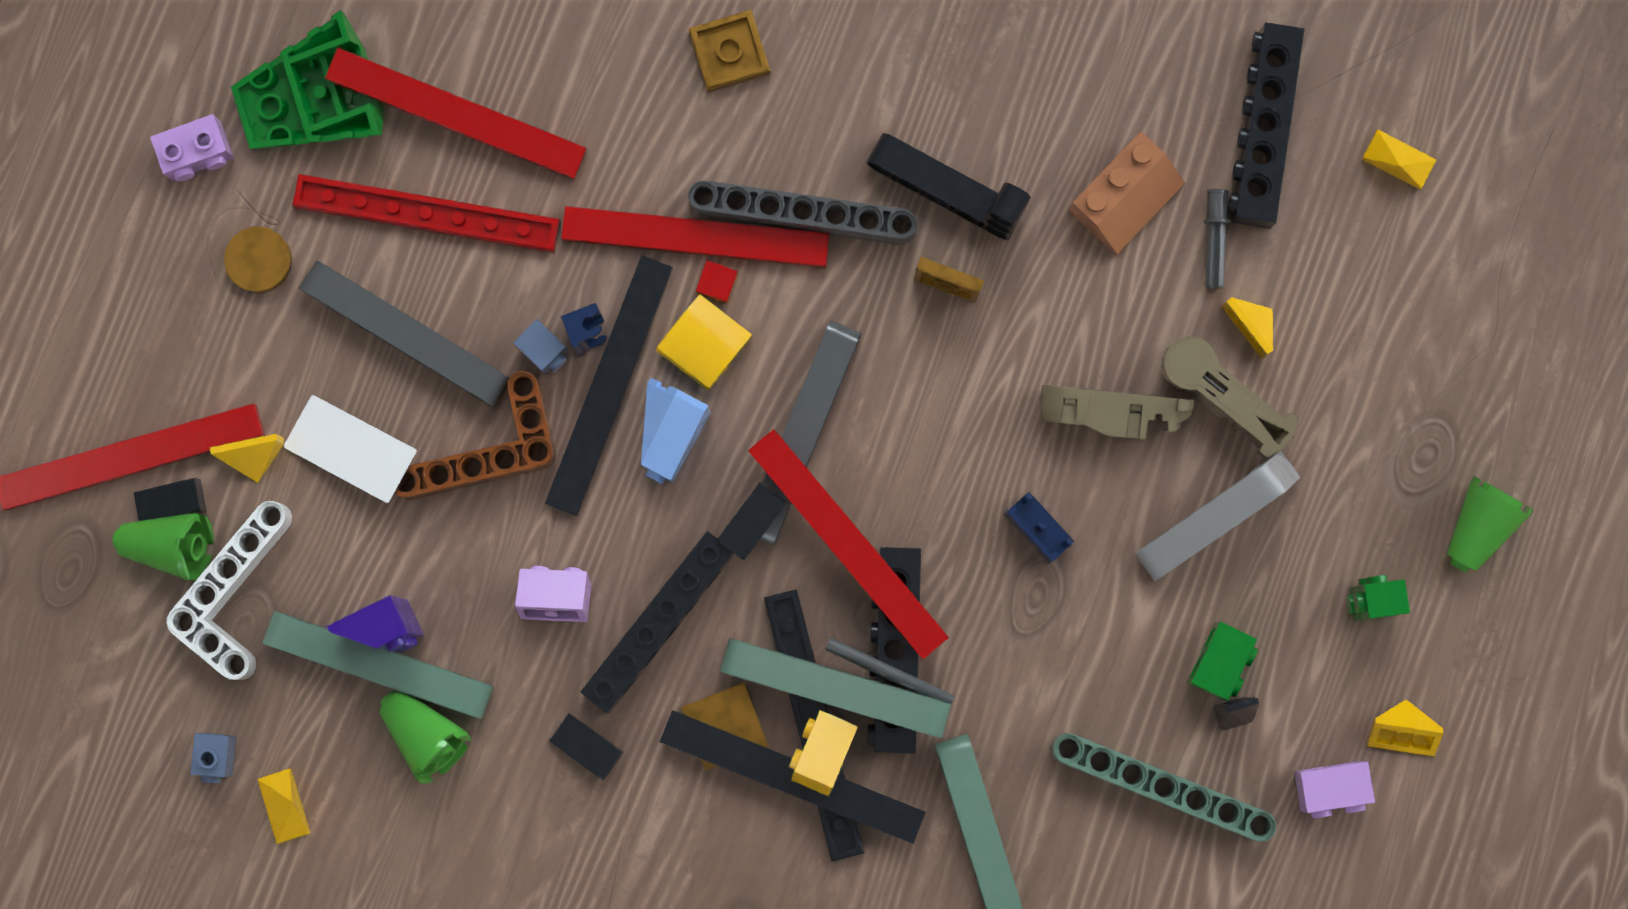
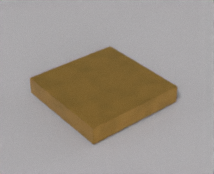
[688,10,771,93]
[914,257,984,303]
[681,683,768,771]

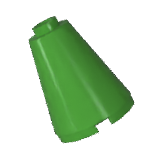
[1447,476,1534,573]
[113,513,214,580]
[379,691,472,784]

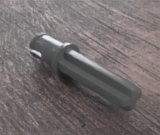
[1203,189,1230,290]

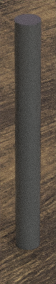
[825,638,955,704]

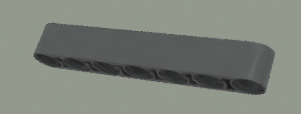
[688,180,917,245]
[299,260,509,408]
[760,320,861,546]

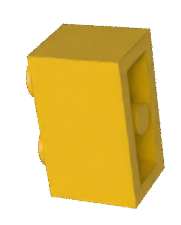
[789,710,858,796]

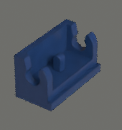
[561,303,607,357]
[1004,492,1074,564]

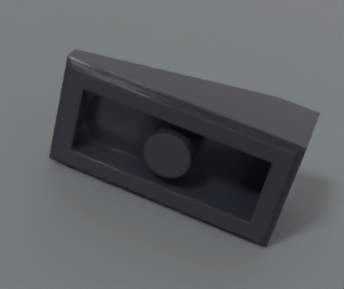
[134,478,207,521]
[717,483,787,560]
[1213,697,1259,730]
[550,713,624,780]

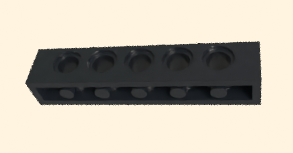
[1227,22,1305,229]
[580,531,735,713]
[868,547,921,754]

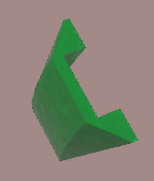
[231,10,384,150]

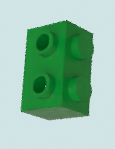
[1346,575,1410,621]
[1186,621,1258,701]

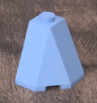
[641,378,711,484]

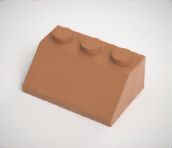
[1068,131,1185,255]

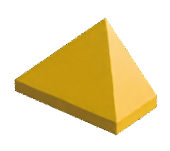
[1362,129,1436,190]
[1221,297,1273,359]
[210,434,285,483]
[1367,699,1443,757]
[257,768,311,844]

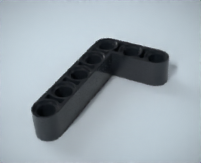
[866,133,1031,240]

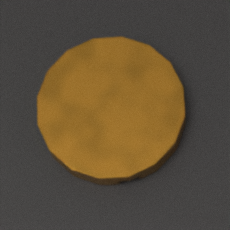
[224,226,293,293]

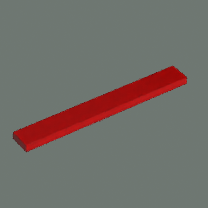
[325,48,587,180]
[292,174,560,253]
[561,206,829,268]
[0,403,265,511]
[748,429,949,659]

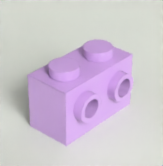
[150,114,234,182]
[515,566,592,622]
[1294,761,1375,818]

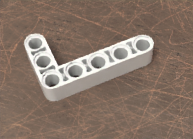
[167,501,292,680]

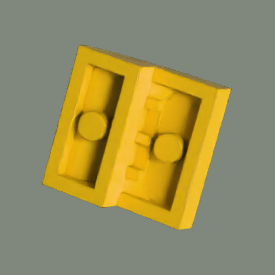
[656,295,752,391]

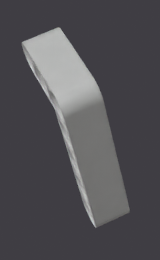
[1135,451,1300,581]

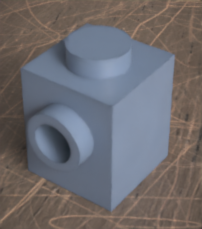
[513,319,569,375]
[190,733,237,783]

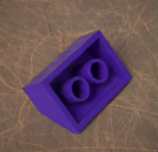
[327,595,424,653]

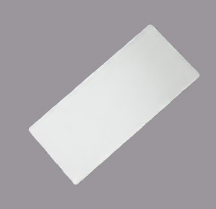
[284,395,417,503]

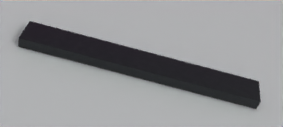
[545,255,673,516]
[764,589,864,862]
[660,710,926,844]

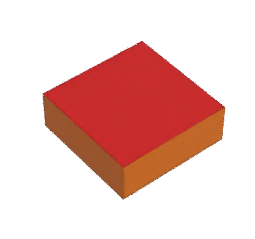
[695,260,738,304]

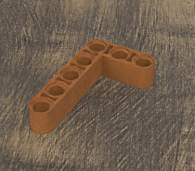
[394,371,556,500]

